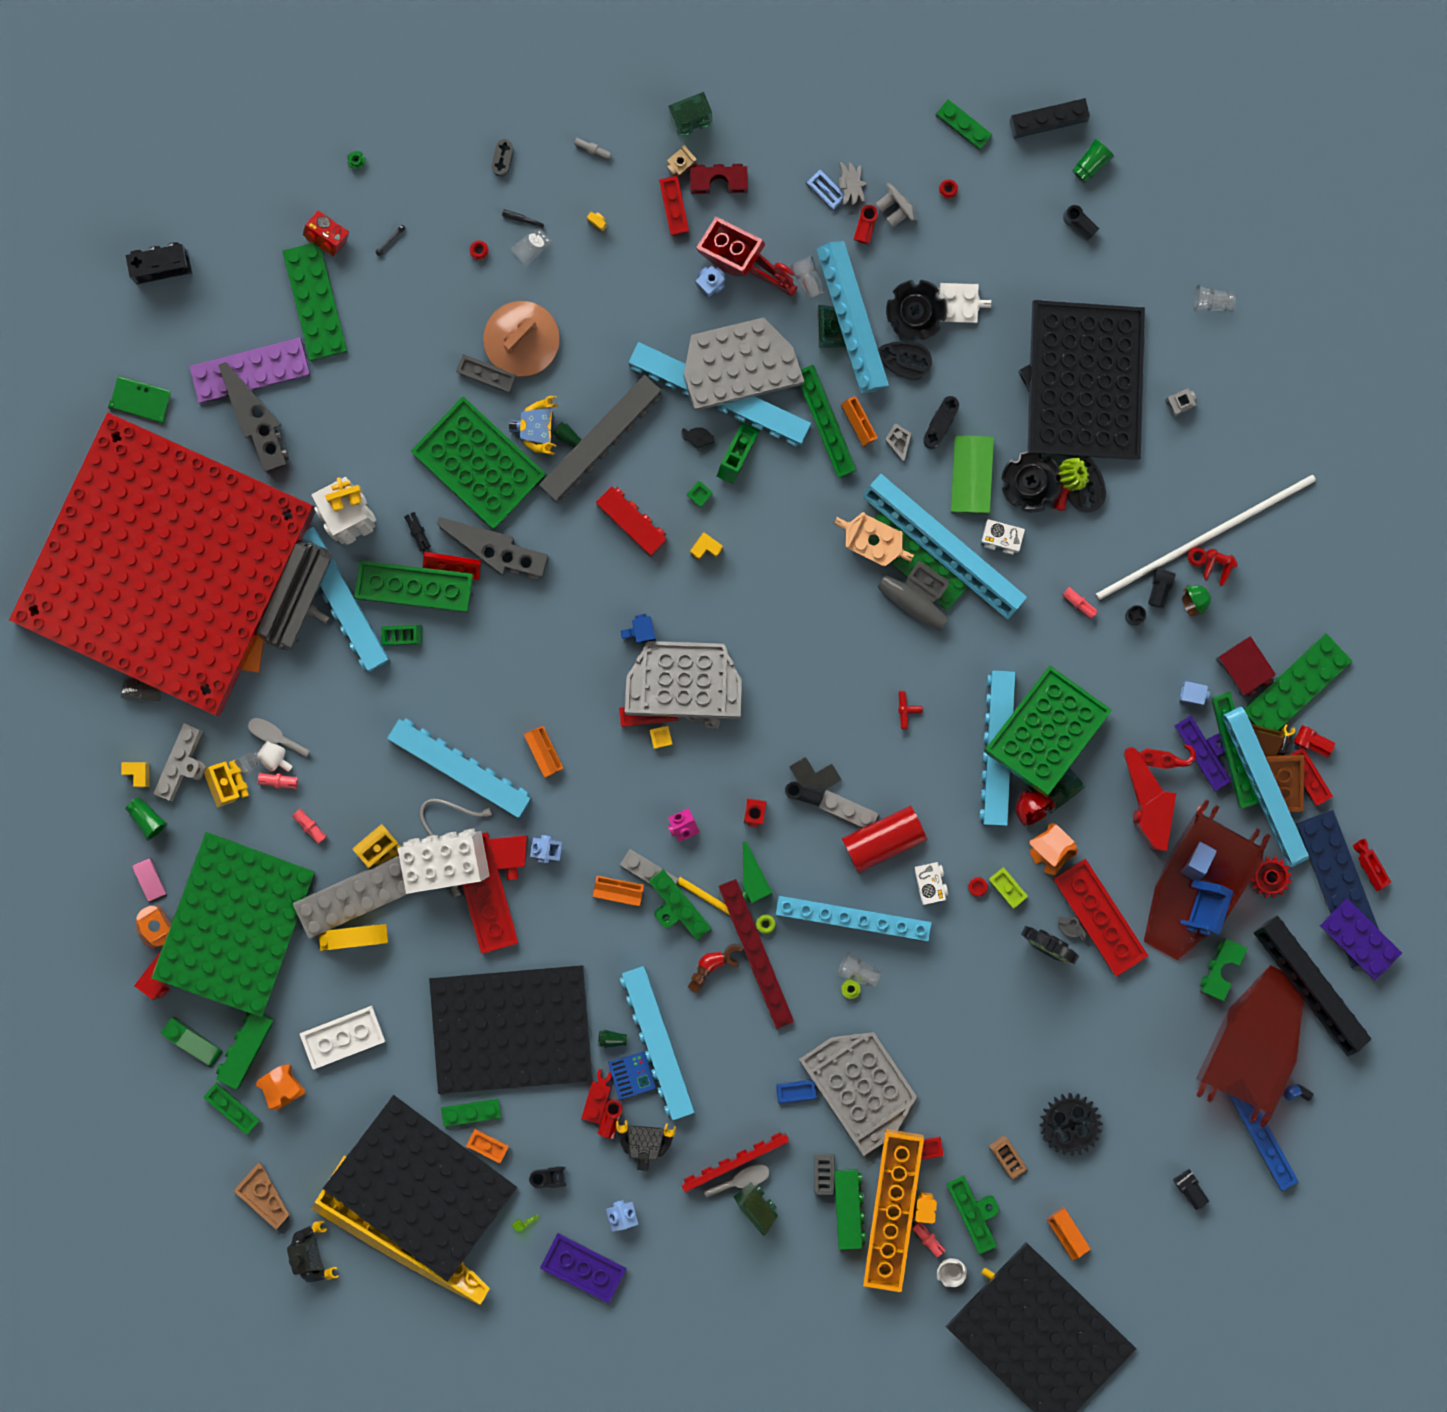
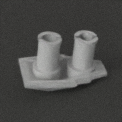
[876,183,918,227]

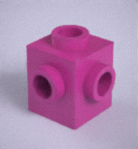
[668,808,700,842]

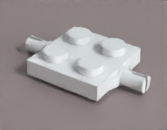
[939,283,991,323]

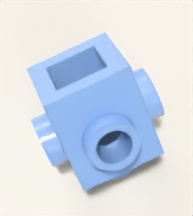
[695,265,725,298]
[530,835,562,863]
[606,1200,638,1232]

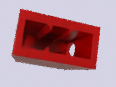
[490,835,528,880]

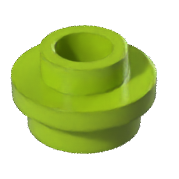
[756,915,775,934]
[841,979,861,999]

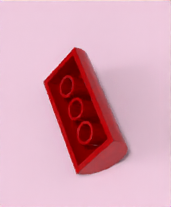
[841,805,927,873]

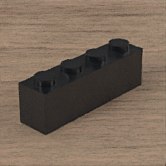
[1010,98,1090,139]

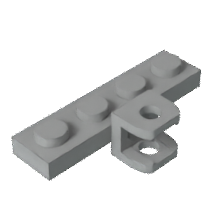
[153,723,207,802]

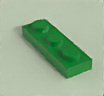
[936,99,992,150]
[203,1082,260,1135]
[441,1098,501,1127]

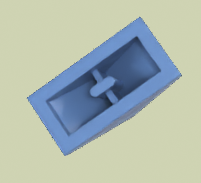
[1181,842,1217,881]

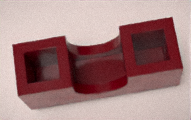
[690,163,748,194]

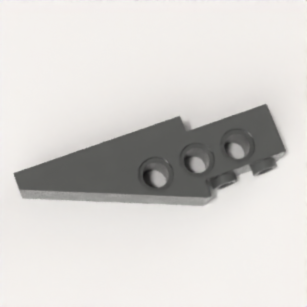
[218,362,289,471]
[437,517,549,580]

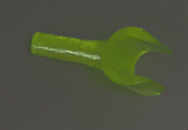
[512,1214,539,1231]

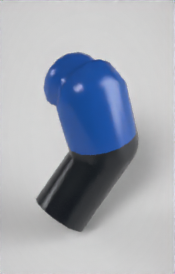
[1284,1084,1314,1101]

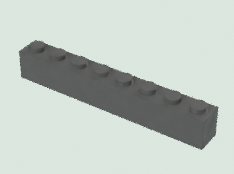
[539,375,662,503]

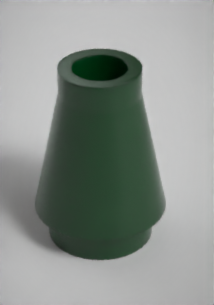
[553,422,582,448]
[598,1029,627,1049]

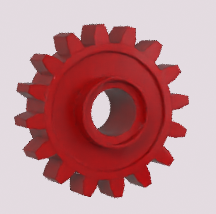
[1249,856,1292,898]

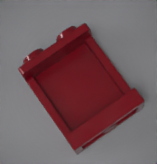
[1216,636,1276,697]

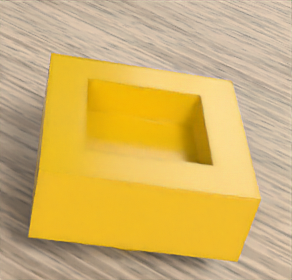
[587,212,607,232]
[650,726,673,749]

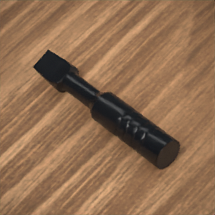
[502,209,544,227]

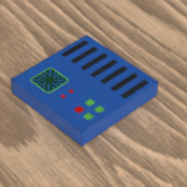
[608,1051,656,1100]

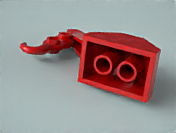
[696,217,798,296]
[1123,744,1196,851]

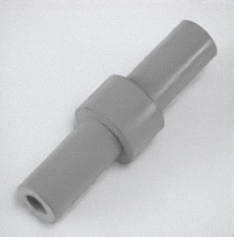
[574,138,611,160]
[307,604,330,624]

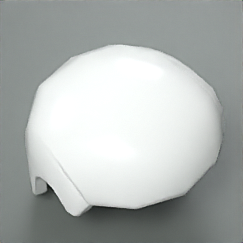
[937,1258,967,1287]

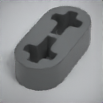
[492,139,513,176]

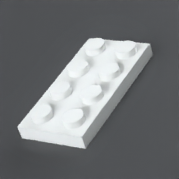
[299,1006,386,1070]

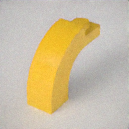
[319,924,388,951]

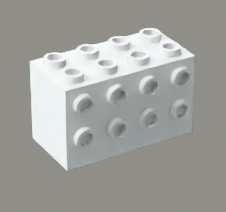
[311,477,377,545]
[398,829,490,894]

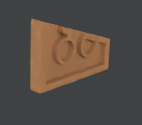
[234,1162,290,1230]

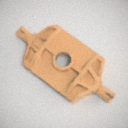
[834,512,914,567]

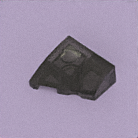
[121,677,161,702]

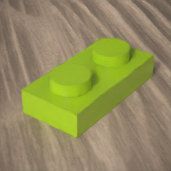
[988,867,1028,909]

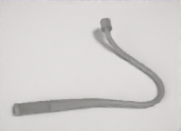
[420,799,493,898]

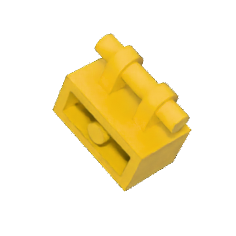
[203,760,249,808]
[352,824,401,868]

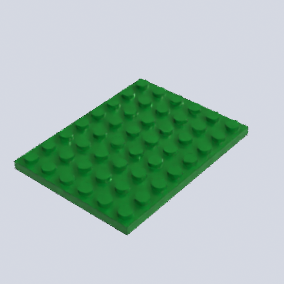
[151,832,315,1017]

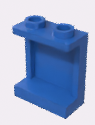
[1180,880,1234,936]

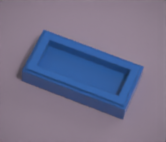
[776,1080,817,1104]

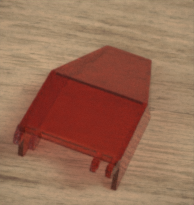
[1144,800,1270,960]
[1196,965,1304,1128]

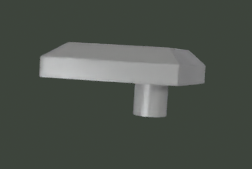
[885,423,912,461]

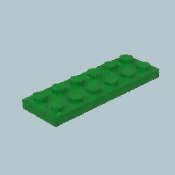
[282,243,348,361]
[868,512,968,611]
[354,561,474,613]
[1244,633,1352,731]

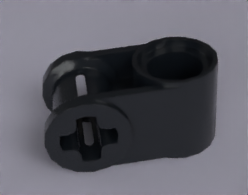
[529,1166,567,1188]

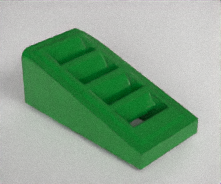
[381,625,423,646]

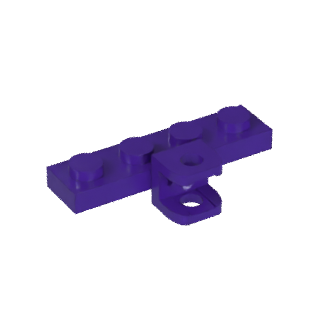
[1174,716,1231,791]

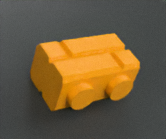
[913,1192,937,1224]

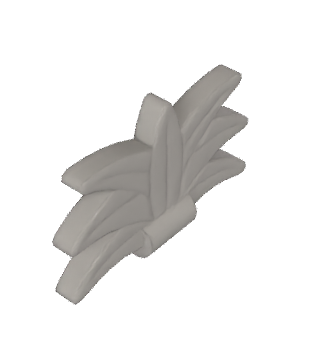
[839,162,866,205]

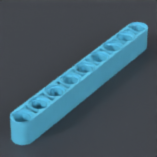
[1223,706,1309,868]

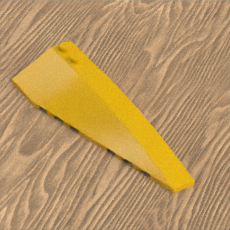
[311,1155,490,1305]

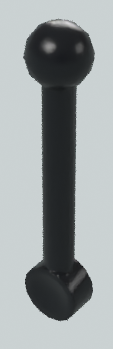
[376,225,405,256]

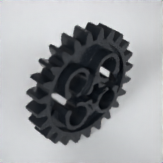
[1039,1093,1103,1156]

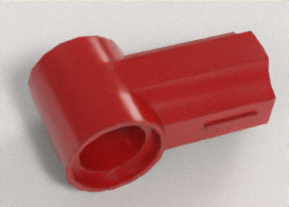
[853,205,878,245]
[1293,725,1335,758]
[597,1098,622,1139]

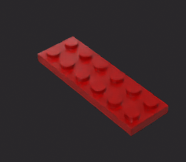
[462,832,519,954]
[1053,858,1148,977]

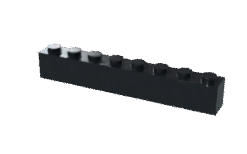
[1253,915,1371,1057]

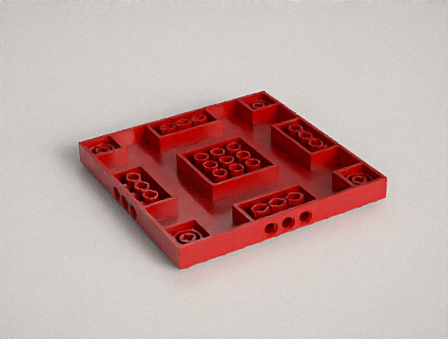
[9,412,316,717]

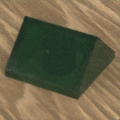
[817,305,846,348]

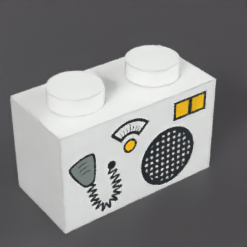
[981,519,1025,555]
[914,862,948,905]

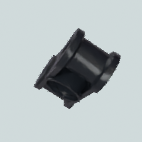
[923,396,959,449]

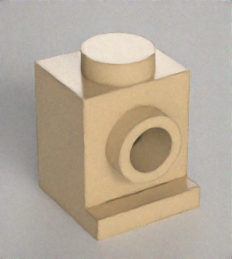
[667,145,697,178]

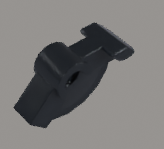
[681,427,715,448]

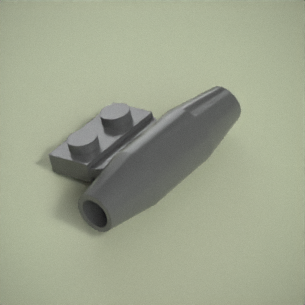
[877,560,951,631]

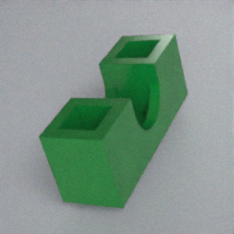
[1199,938,1248,1001]

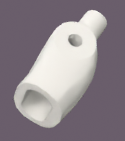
[256,741,292,772]

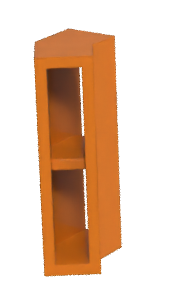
[841,396,878,447]
[524,726,564,778]
[592,876,644,906]
[1046,1207,1091,1260]

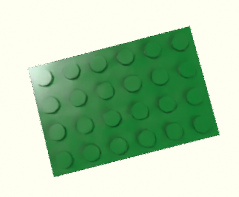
[411,396,546,530]
[984,665,1112,797]

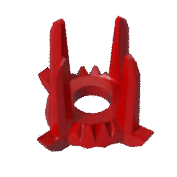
[1204,549,1238,586]

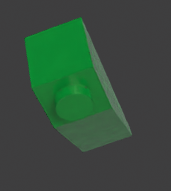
[716,423,759,484]
[741,841,772,903]
[160,1017,222,1066]

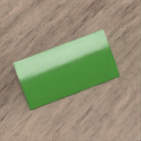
[951,436,994,514]

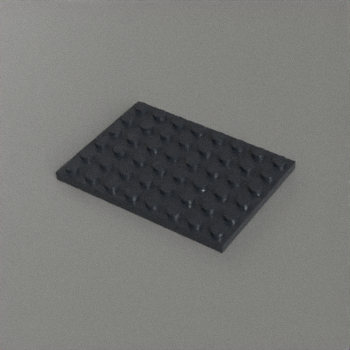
[1027,300,1145,460]
[429,965,593,1094]
[323,1095,517,1282]
[945,1242,1137,1412]

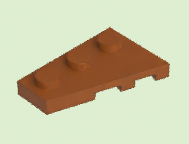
[1265,755,1304,812]

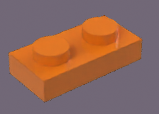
[466,1129,509,1163]

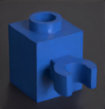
[620,614,656,644]

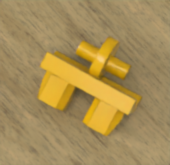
[325,477,362,512]

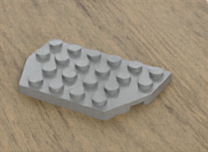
[683,317,804,411]
[625,641,742,719]
[799,1032,917,1156]

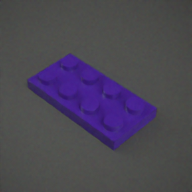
[1319,898,1402,981]
[540,1233,626,1303]

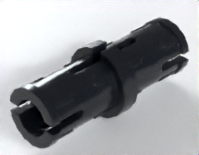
[404,512,431,552]

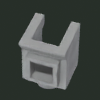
[1165,388,1197,417]

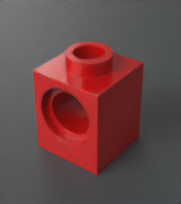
[744,798,766,828]

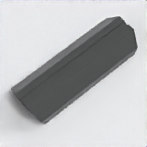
[257,542,333,650]

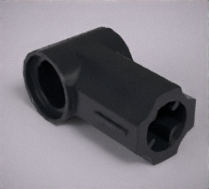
[1063,205,1100,241]
[1148,568,1176,609]
[785,781,824,806]
[1173,1169,1209,1210]

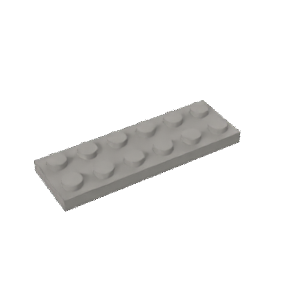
[293,855,409,939]

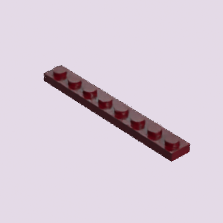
[718,879,794,1029]

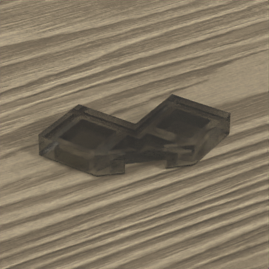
[789,757,842,790]

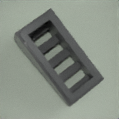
[814,1154,834,1195]

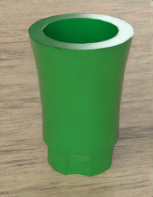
[1072,139,1115,182]
[125,797,168,841]

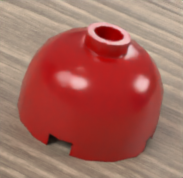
[1016,790,1055,826]

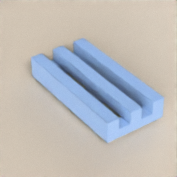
[806,170,843,210]

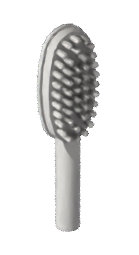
[248,718,310,757]
[704,1165,769,1198]

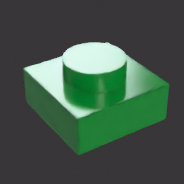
[686,481,713,508]

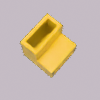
[690,533,723,561]
[121,762,150,787]

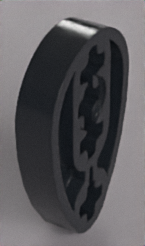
[878,341,932,380]
[1069,457,1106,513]

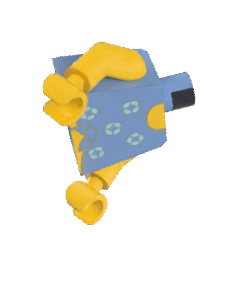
[509,396,558,456]

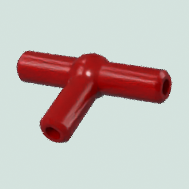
[898,691,923,730]

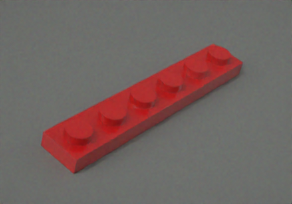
[681,1132,789,1192]

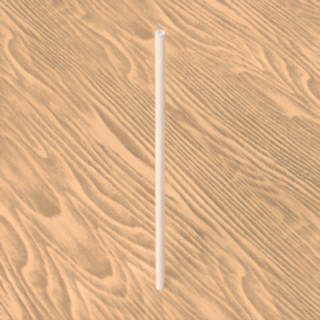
[1096,474,1316,600]

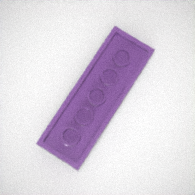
[189,337,310,404]

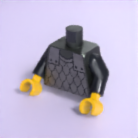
[616,1120,676,1171]
[287,1221,339,1282]

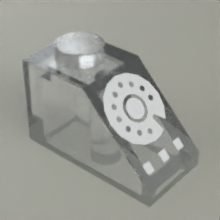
[511,228,552,268]

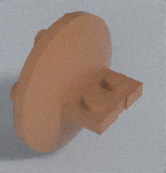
[483,301,560,377]

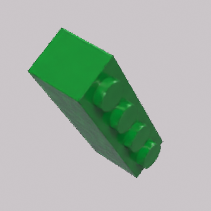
[216,1013,275,1090]
[834,1169,866,1250]

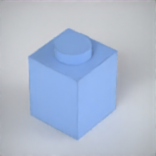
[1179,681,1210,706]

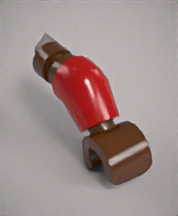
[688,944,744,993]

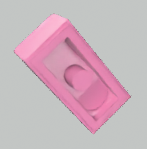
[132,859,166,902]

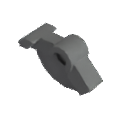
[1058,916,1086,941]

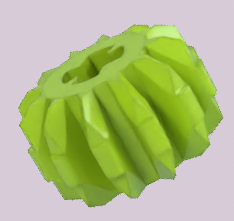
[1058,458,1089,491]

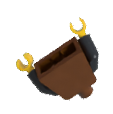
[1251,724,1295,756]

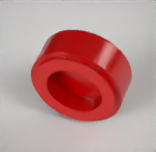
[968,877,988,897]

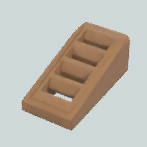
[989,1135,1028,1180]

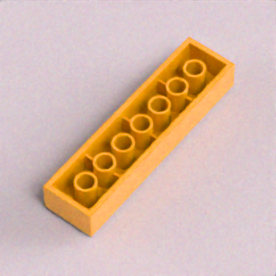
[863,1129,924,1292]

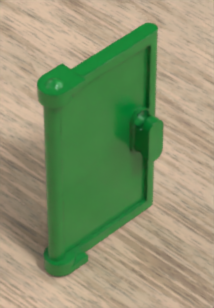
[108,376,171,424]

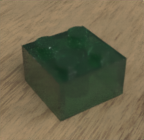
[668,92,713,136]

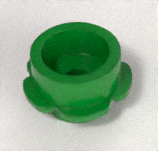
[347,151,366,170]

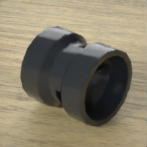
[1125,605,1146,626]

